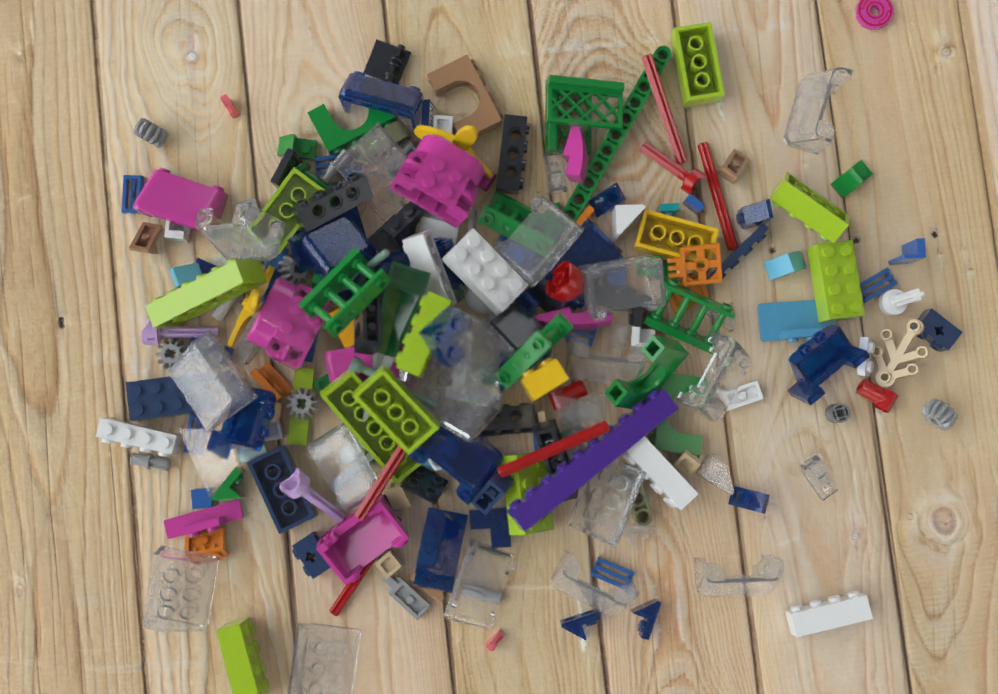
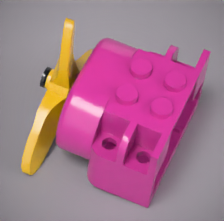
[389,125,493,228]
[227,265,333,370]

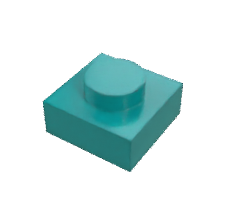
[657,203,680,217]

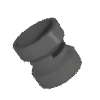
[825,404,850,423]

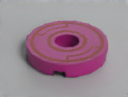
[855,0,894,30]

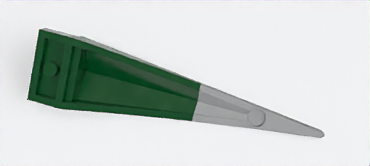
[363,261,431,422]

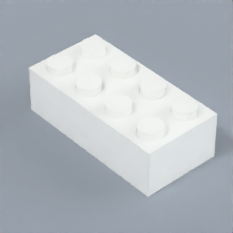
[441,228,529,315]
[623,436,698,510]

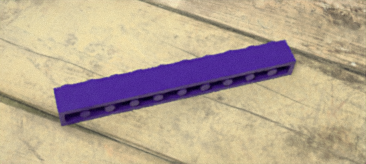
[506,389,679,532]

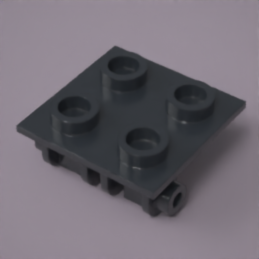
[363,39,412,86]
[400,466,448,505]

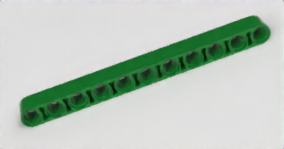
[560,46,672,227]

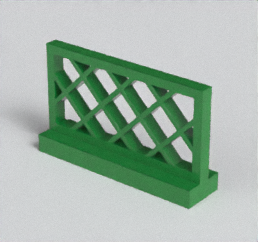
[546,75,624,130]
[545,76,592,155]

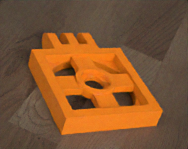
[667,243,723,286]

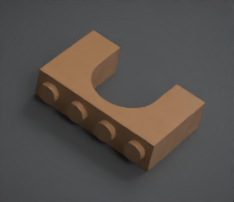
[427,55,503,138]

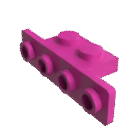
[164,499,244,539]

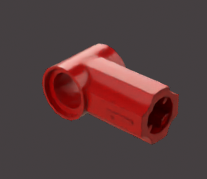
[856,379,898,413]
[547,380,588,411]

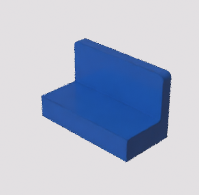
[888,238,926,265]

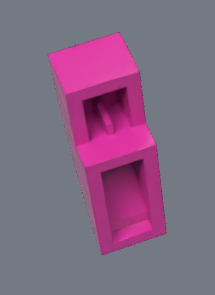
[563,125,587,183]

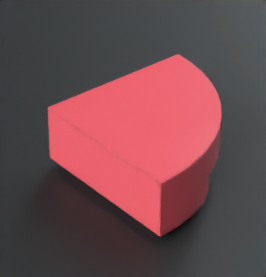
[220,94,240,119]
[486,629,504,651]

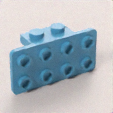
[757,300,837,343]

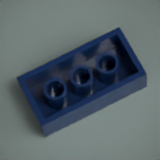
[126,372,214,421]
[246,445,319,534]

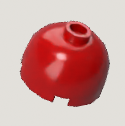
[546,261,584,302]

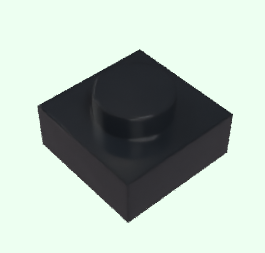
[628,309,642,329]

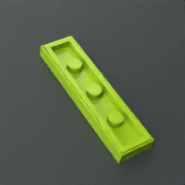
[287,368,315,446]

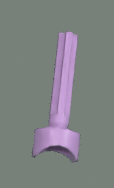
[141,319,219,345]
[280,468,345,522]

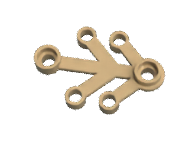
[872,319,930,387]

